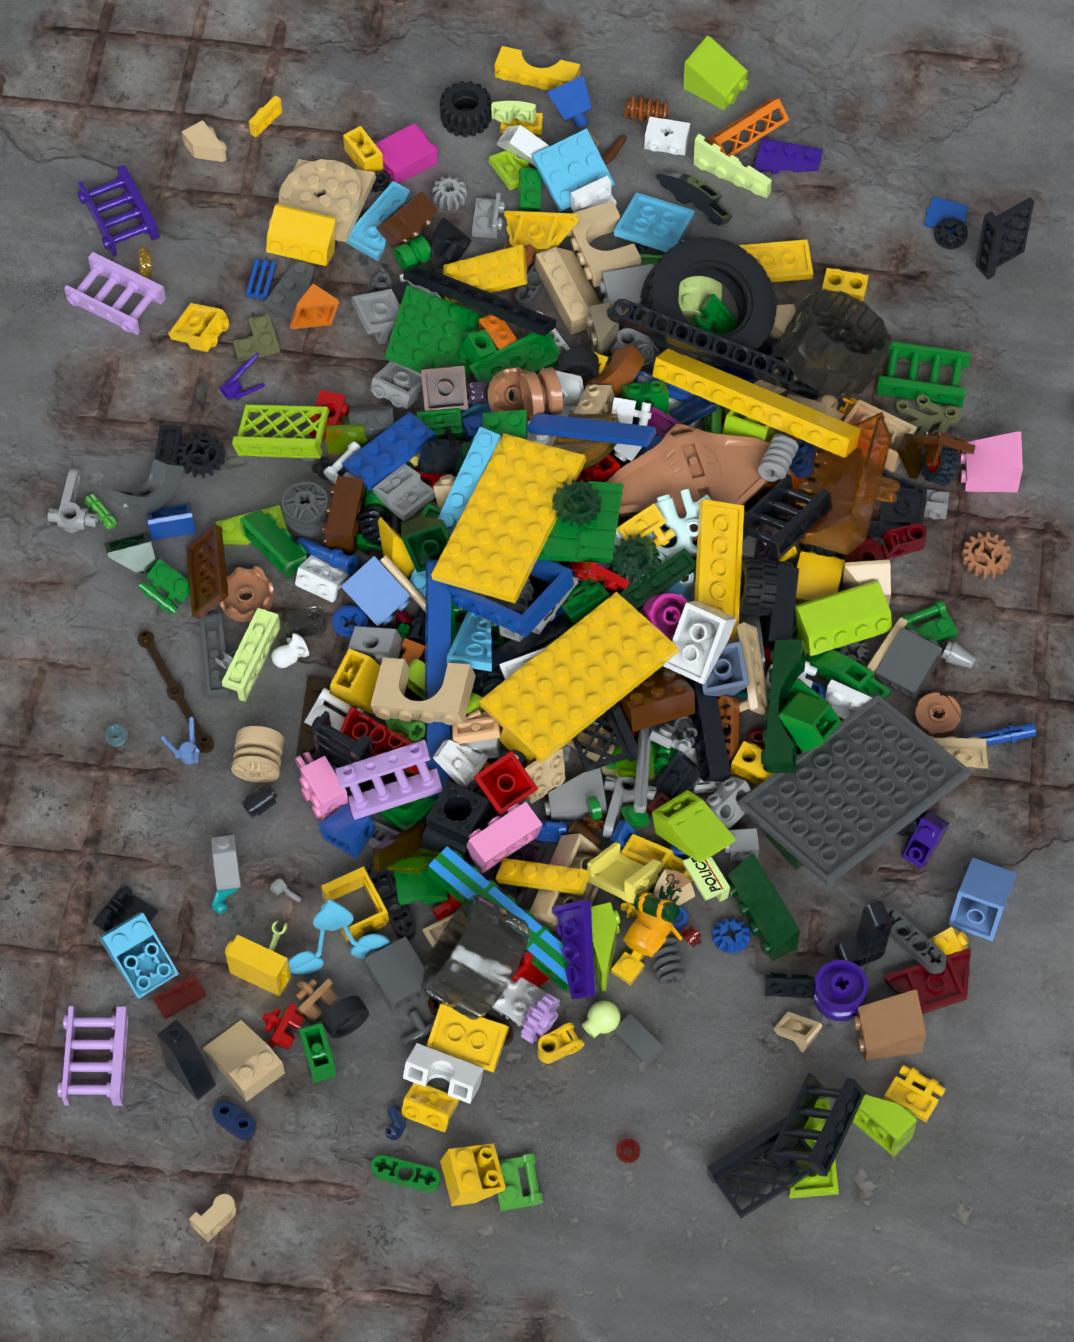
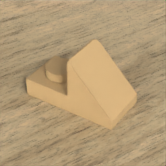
[774,1012,822,1053]

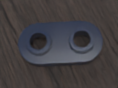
[790,440,816,478]
[213,1100,257,1140]

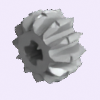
[432,175,467,211]

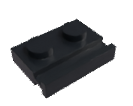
[654,751,705,801]

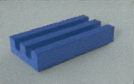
[246,258,277,300]

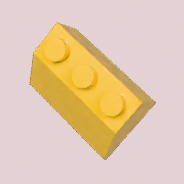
[266,204,337,266]

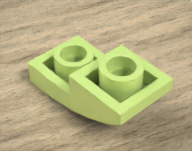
[491,101,536,124]

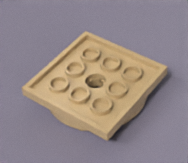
[268,159,376,242]

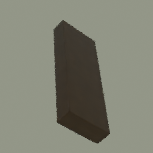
[372,821,427,871]

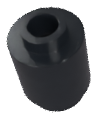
[242,785,277,818]

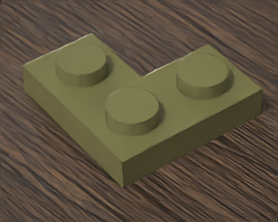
[233,314,280,363]

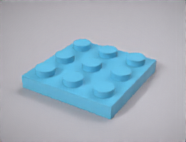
[531,129,615,213]
[614,192,695,252]

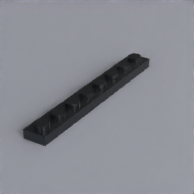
[403,263,557,336]

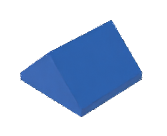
[147,503,196,541]

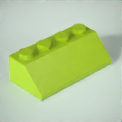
[795,580,892,656]

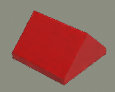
[473,751,538,816]

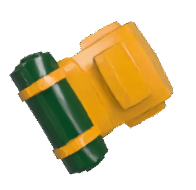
[623,891,683,957]

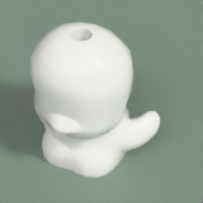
[271,633,309,668]

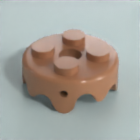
[488,368,528,412]
[219,566,274,622]

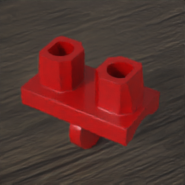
[262,1003,305,1050]

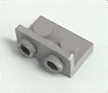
[472,193,505,238]

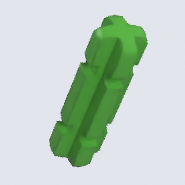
[85,494,117,530]

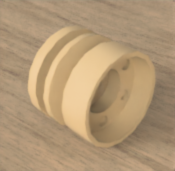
[231,726,285,783]

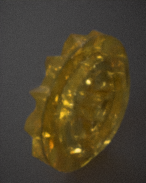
[139,246,152,279]

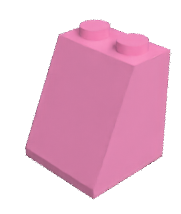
[960,432,1023,493]

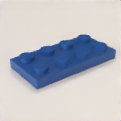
[342,412,437,491]

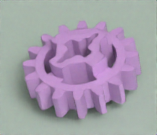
[521,993,560,1044]

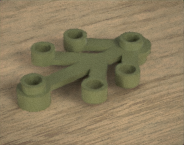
[895,394,962,450]

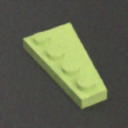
[694,134,772,198]

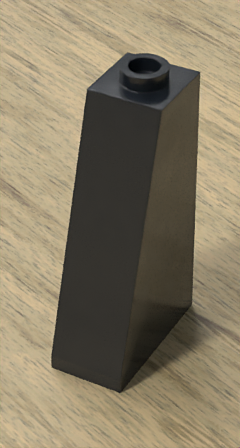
[761,561,799,649]
[157,1019,216,1101]

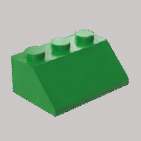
[240,510,307,580]

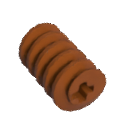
[624,94,669,122]

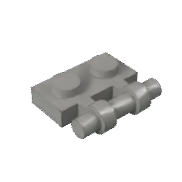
[649,721,694,753]

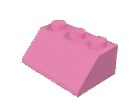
[466,802,542,874]

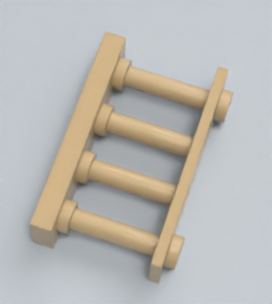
[723,622,769,729]

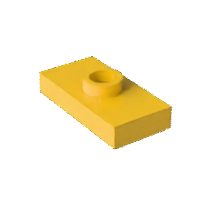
[249,95,282,137]

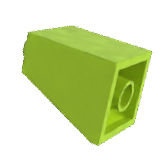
[683,36,749,111]

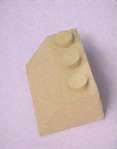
[844,400,917,472]

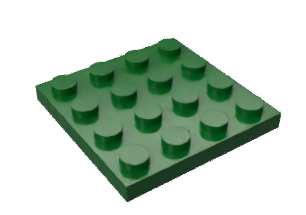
[383,285,486,383]

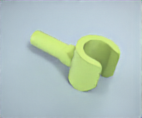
[269,920,288,951]

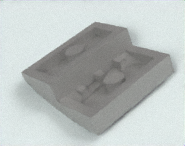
[372,463,436,522]

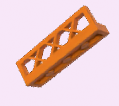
[705,98,790,157]

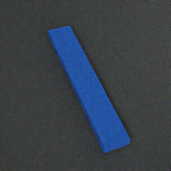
[527,413,656,447]

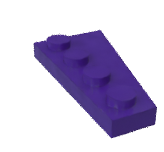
[552,900,595,999]

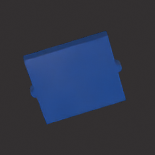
[924,197,968,234]

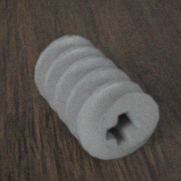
[758,434,798,482]

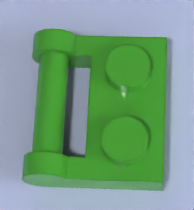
[497,1154,544,1211]

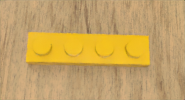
[496,858,590,895]

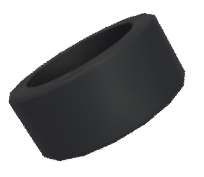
[557,348,599,382]
[321,995,369,1038]

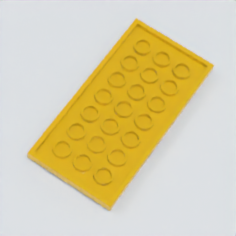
[431,434,586,603]
[479,592,679,764]

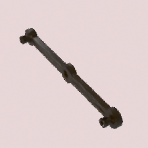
[137,630,214,753]

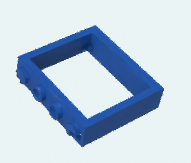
[450,560,574,637]

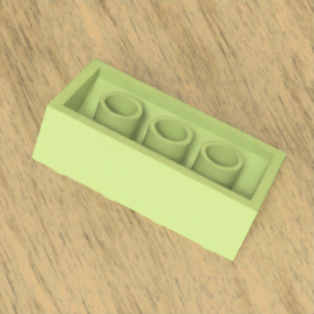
[679,240,722,327]

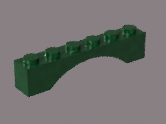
[761,639,806,773]

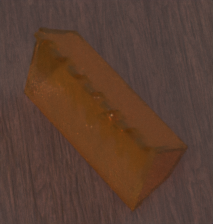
[791,412,900,555]

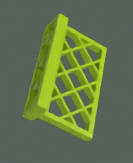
[232,405,329,459]

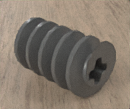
[651,931,686,984]

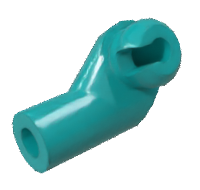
[211,888,238,915]

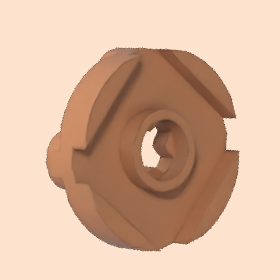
[915,693,961,738]

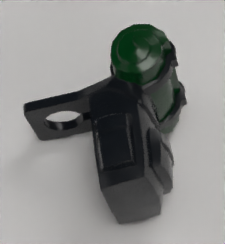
[418,428,473,477]

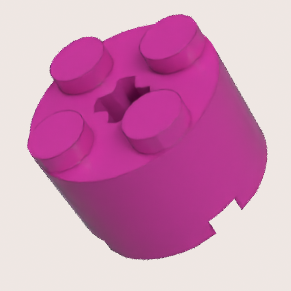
[640,593,689,639]

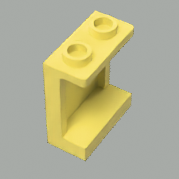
[587,842,661,904]

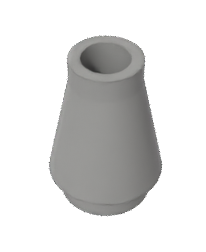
[941,641,977,669]

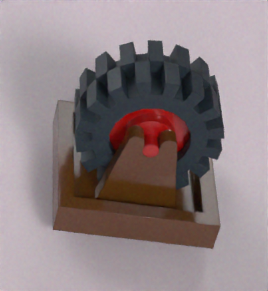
[914,432,975,486]

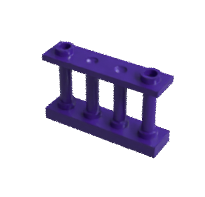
[77,165,160,256]

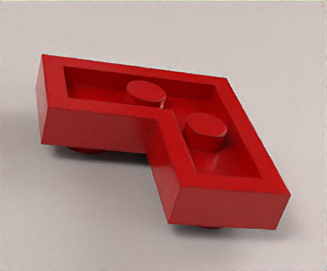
[569,561,629,591]

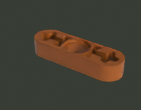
[718,696,740,763]

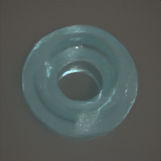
[105,724,128,747]

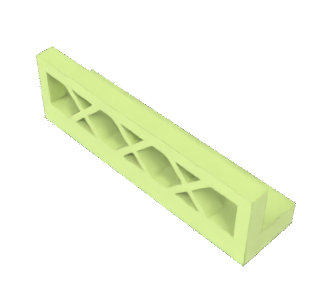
[222,608,281,702]

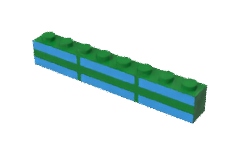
[427,847,570,995]

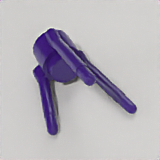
[219,353,265,401]

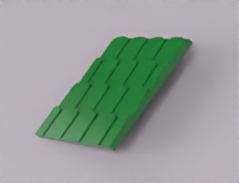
[537,481,624,563]

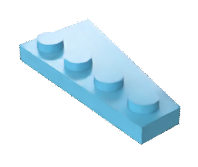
[345,181,411,261]
[447,611,492,671]

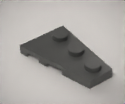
[263,259,315,321]

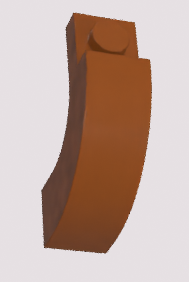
[583,344,645,397]

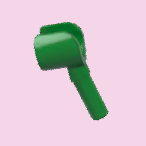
[356,533,383,552]

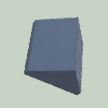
[702,641,749,697]

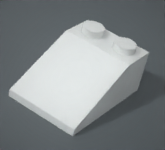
[663,601,737,684]

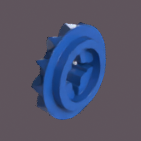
[332,605,368,639]
[712,917,750,953]

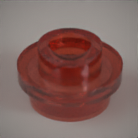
[680,926,702,948]
[616,1139,641,1163]

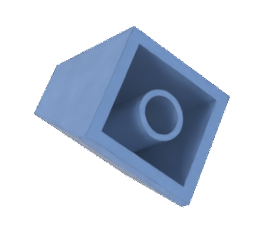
[341,556,411,626]
[948,857,1017,942]

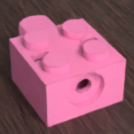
[295,751,348,821]

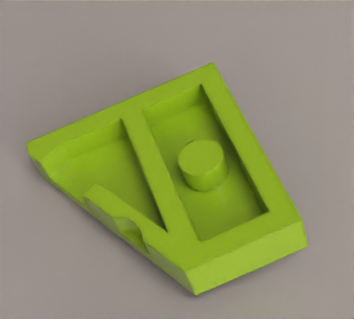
[489,150,542,190]

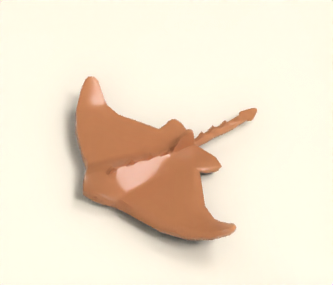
[606,424,794,542]

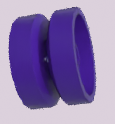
[813,960,868,1021]

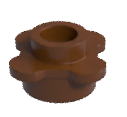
[583,812,605,831]

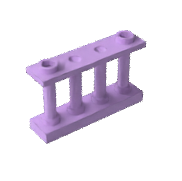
[64,252,166,335]
[336,740,443,820]
[58,1006,129,1106]

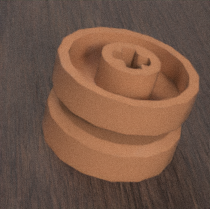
[519,367,563,420]

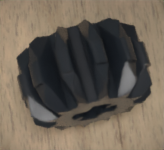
[358,506,391,543]

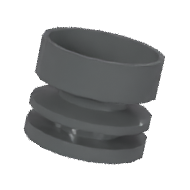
[282,481,329,540]

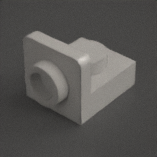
[924,489,949,519]

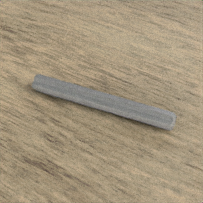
[633,726,652,813]

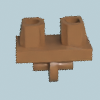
[295,978,338,1022]

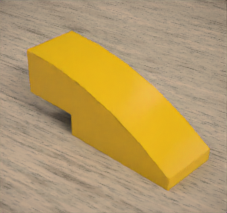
[621,834,693,882]

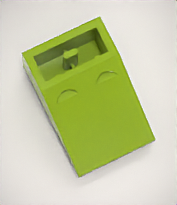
[652,790,736,863]

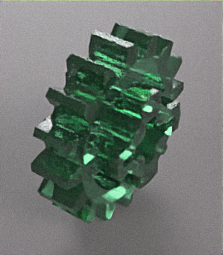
[552,479,602,528]
[610,534,660,583]

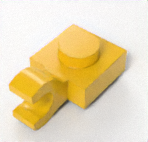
[611,951,646,986]

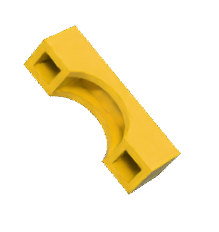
[495,46,580,90]

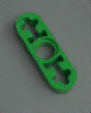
[371,1155,440,1193]

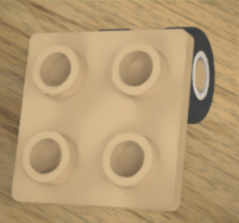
[498,748,566,804]

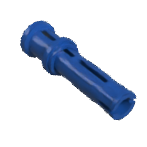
[296,537,359,575]

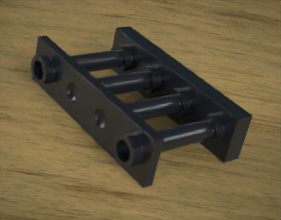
[743,474,833,561]
[312,711,374,792]
[768,1073,866,1177]

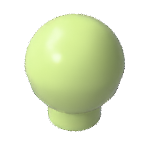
[581,1000,620,1038]

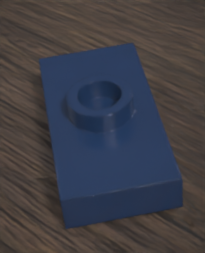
[668,396,717,425]

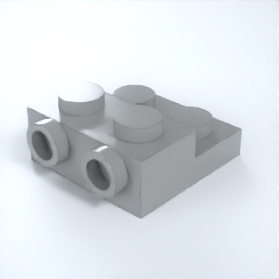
[370,361,423,409]

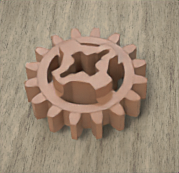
[962,532,1011,579]

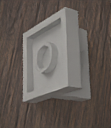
[351,289,400,345]

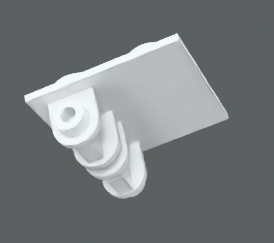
[483,970,548,1027]

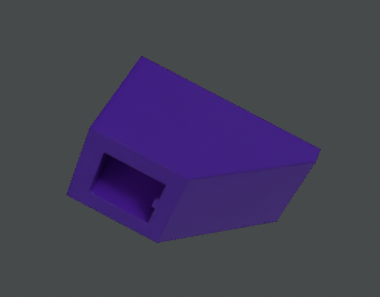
[902,812,950,868]

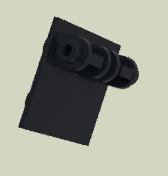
[92,886,159,932]

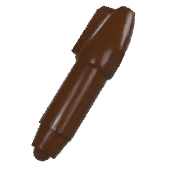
[601,135,627,165]

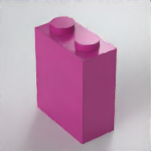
[375,123,439,184]

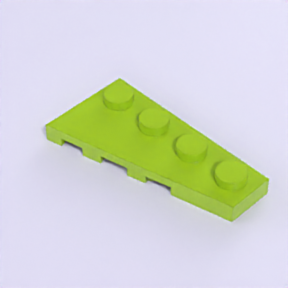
[789,1098,839,1199]

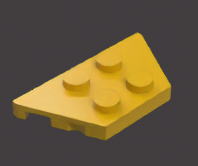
[504,211,580,253]

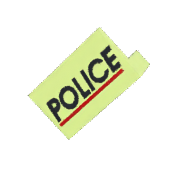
[682,857,730,902]

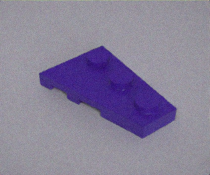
[754,138,823,174]

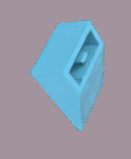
[98,913,179,999]

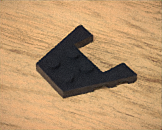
[854,463,927,540]

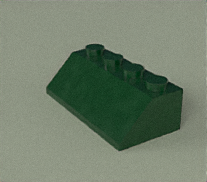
[727,853,800,961]

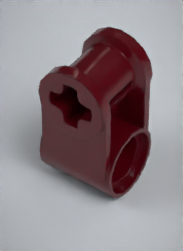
[882,523,927,558]

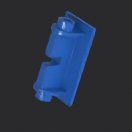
[533,819,568,843]

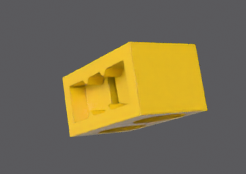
[821,268,869,308]
[731,741,774,786]

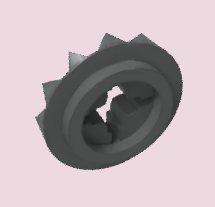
[834,641,870,666]

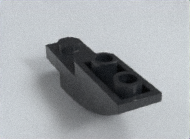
[655,170,733,226]

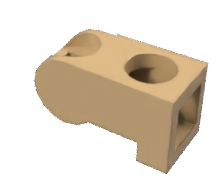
[189,1194,236,1242]

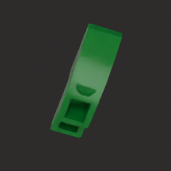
[806,650,891,700]

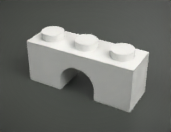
[403,1043,484,1104]

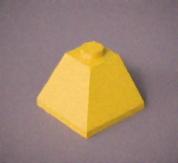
[378,517,415,578]

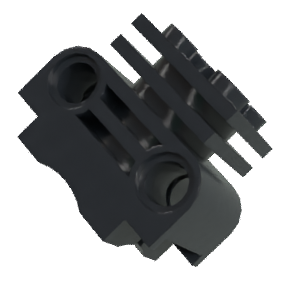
[422,781,496,862]

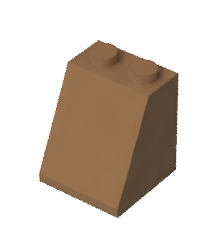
[853,990,926,1061]

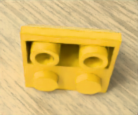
[330,649,381,714]
[440,1143,506,1206]

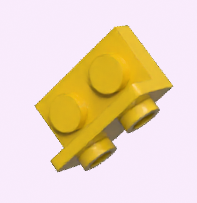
[401,1083,459,1132]

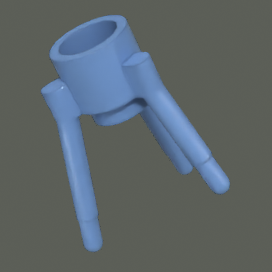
[161,717,200,764]

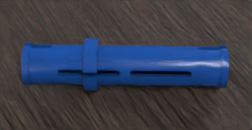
[965,722,1036,746]

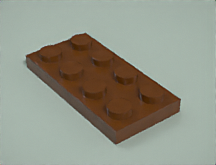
[186,524,229,619]

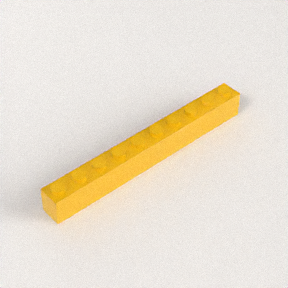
[652,349,861,458]

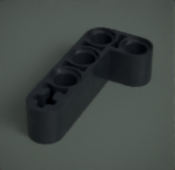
[834,901,893,967]

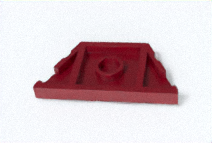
[884,948,971,1014]

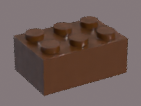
[322,476,365,556]
[618,669,695,732]

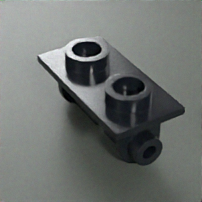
[765,972,814,998]

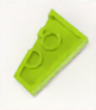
[216,505,288,545]

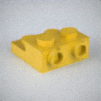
[168,303,229,352]

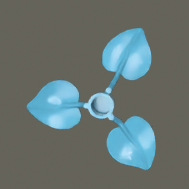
[288,899,390,975]

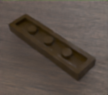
[296,676,331,761]

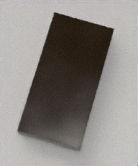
[896,433,924,479]

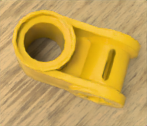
[537,1023,584,1064]

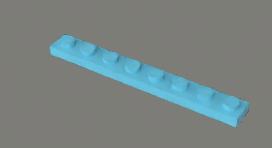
[409,427,501,598]

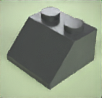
[349,403,394,445]

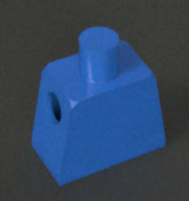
[547,76,592,129]
[318,804,375,858]

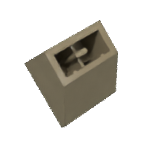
[586,301,619,357]

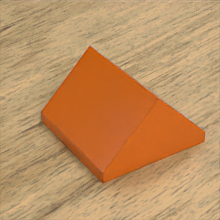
[289,284,339,329]

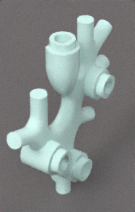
[630,488,712,598]

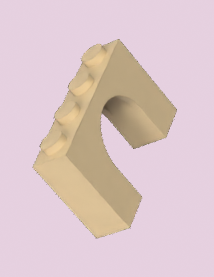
[567,201,642,287]
[370,657,476,725]

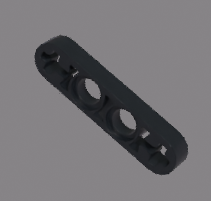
[364,860,416,940]

